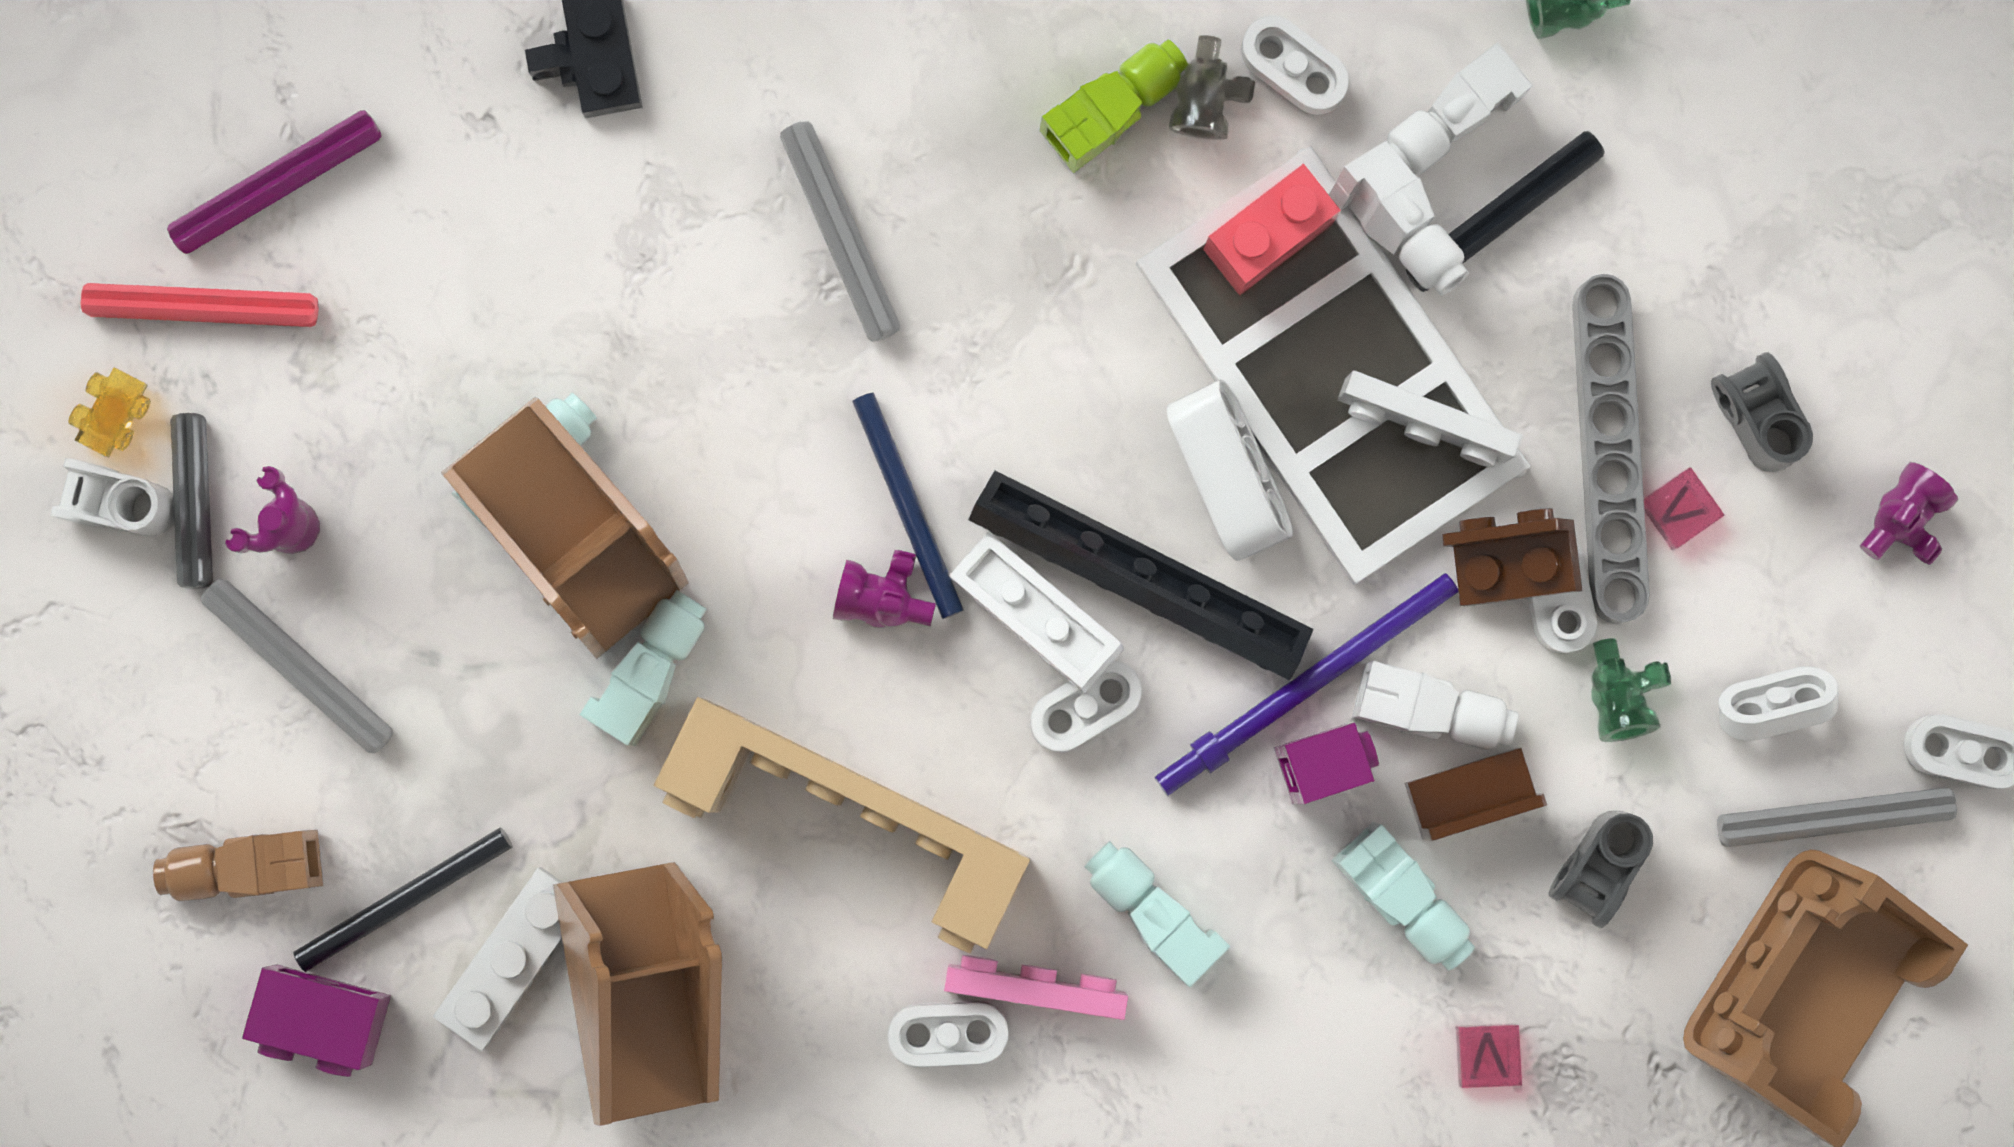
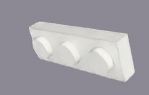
[1337,370,1523,467]
[949,532,1124,694]
[433,867,563,1051]

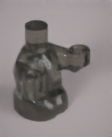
[1169,35,1256,140]

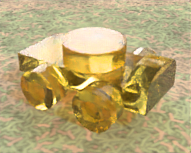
[68,367,151,458]

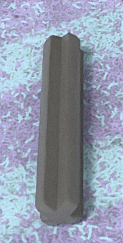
[170,413,213,589]

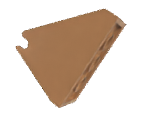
[441,397,689,659]
[553,862,722,1126]

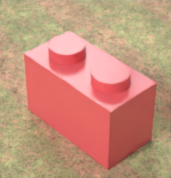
[1203,163,1341,296]

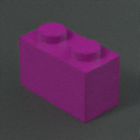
[1273,722,1379,804]
[242,964,391,1077]

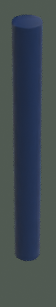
[852,392,964,619]

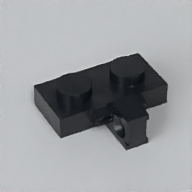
[525,0,643,118]

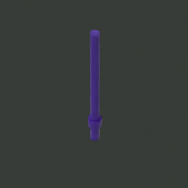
[1154,573,1459,796]

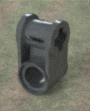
[1711,352,1813,472]
[1548,811,1653,929]

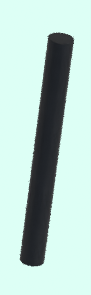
[293,827,513,972]

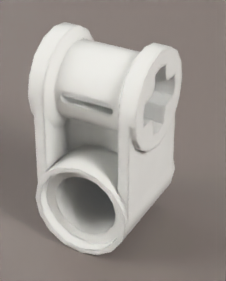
[50,458,174,536]

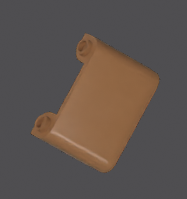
[1683,849,1968,1147]

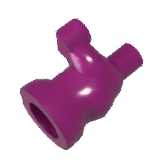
[1860,462,1958,565]
[225,466,320,554]
[833,550,936,628]

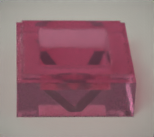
[1644,467,1725,550]
[1456,1023,1522,1088]

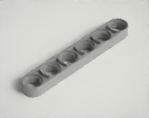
[1572,274,1650,624]

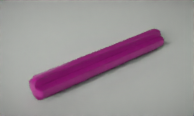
[167,110,382,254]

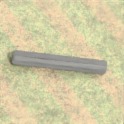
[780,121,900,342]
[201,579,394,753]
[1717,788,1957,847]

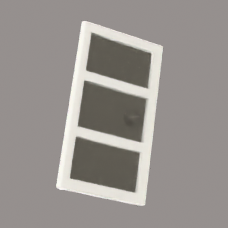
[1136,146,1531,585]

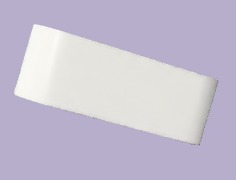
[1167,379,1293,561]

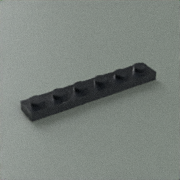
[968,470,1314,681]

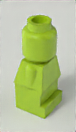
[1039,39,1189,174]

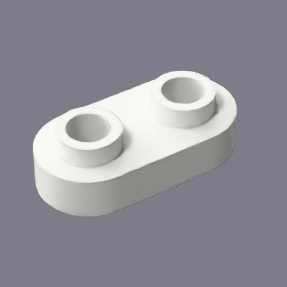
[1241,15,1349,115]
[1527,546,1597,653]
[1030,661,1142,752]
[1719,667,1838,741]
[1904,715,2014,789]
[888,1001,1008,1067]

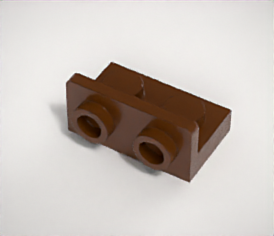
[1442,508,1583,606]

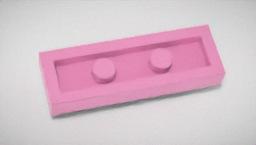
[944,955,1128,1020]

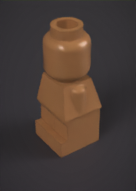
[153,830,323,902]

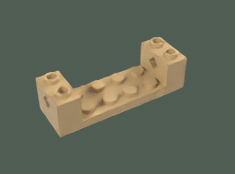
[653,697,1030,954]

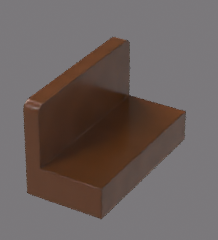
[1404,748,1547,841]

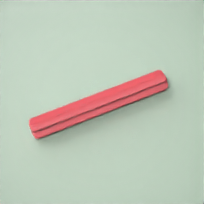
[81,283,319,327]

